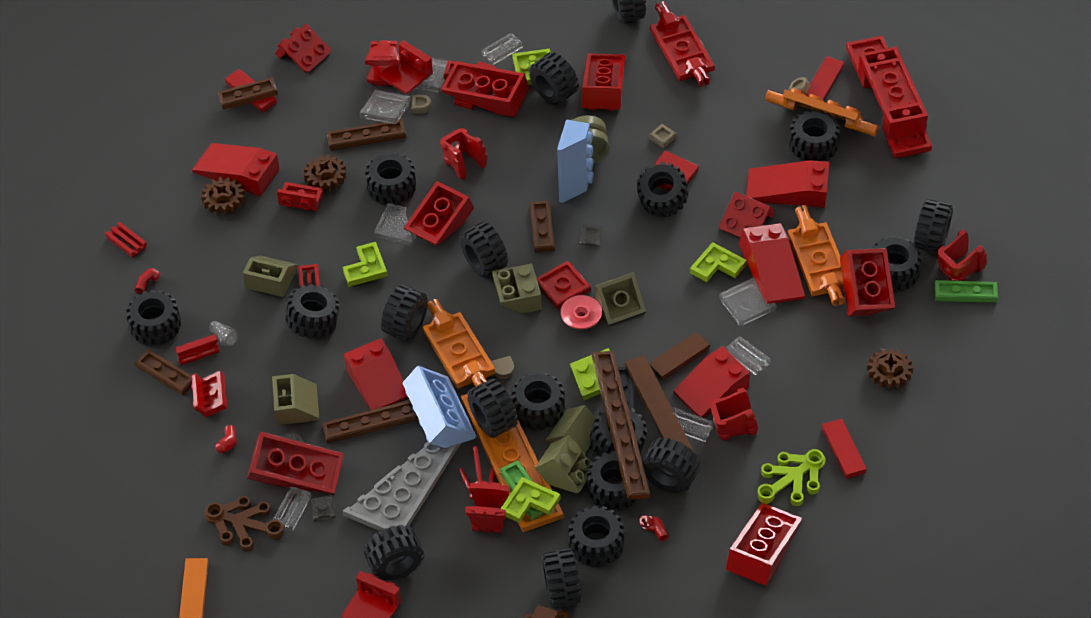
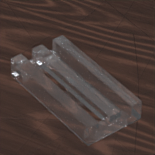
[481,33,523,65]
[726,336,771,375]
[673,408,714,442]
[273,487,311,531]

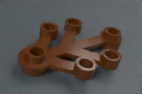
[204,496,284,551]

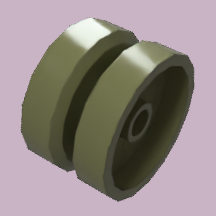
[571,115,610,164]

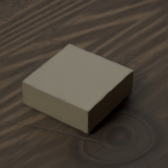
[649,124,677,148]

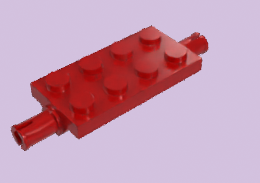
[650,2,715,87]

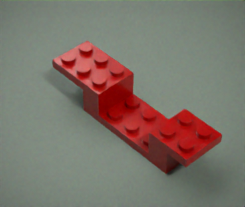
[846,36,932,158]

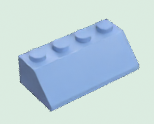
[557,120,594,203]
[403,366,476,448]

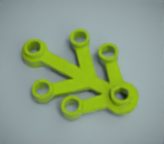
[757,449,826,506]

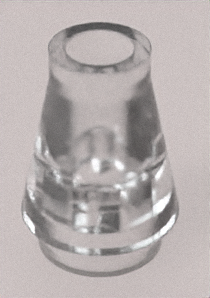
[209,321,238,346]

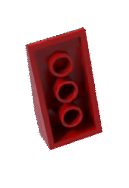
[582,53,626,111]
[441,61,530,117]
[192,143,280,197]
[746,160,829,208]
[739,223,805,304]
[247,431,344,495]
[725,503,802,586]

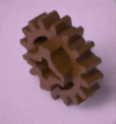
[304,154,347,192]
[201,177,245,215]
[867,347,914,390]

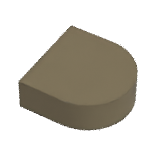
[788,77,810,94]
[412,95,431,114]
[491,356,514,379]

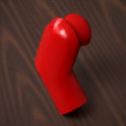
[135,268,160,294]
[215,425,237,453]
[639,515,669,541]

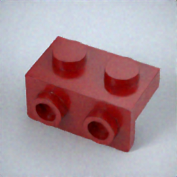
[277,182,324,211]
[191,371,227,418]

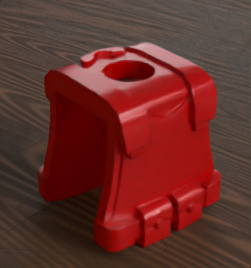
[365,40,400,86]
[440,128,488,180]
[937,229,987,281]
[710,388,758,441]
[465,482,509,533]

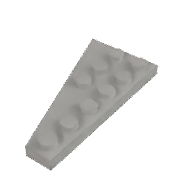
[343,442,461,531]

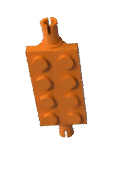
[765,88,879,137]
[787,206,845,306]
[423,299,496,389]

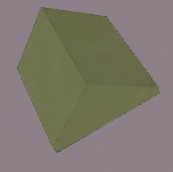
[595,272,646,325]
[546,405,596,455]

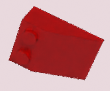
[404,181,474,246]
[344,338,409,410]
[674,346,750,420]

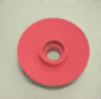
[561,295,602,329]

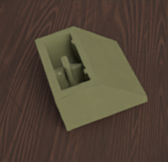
[243,255,298,297]
[492,263,542,314]
[272,374,320,425]
[535,435,591,493]

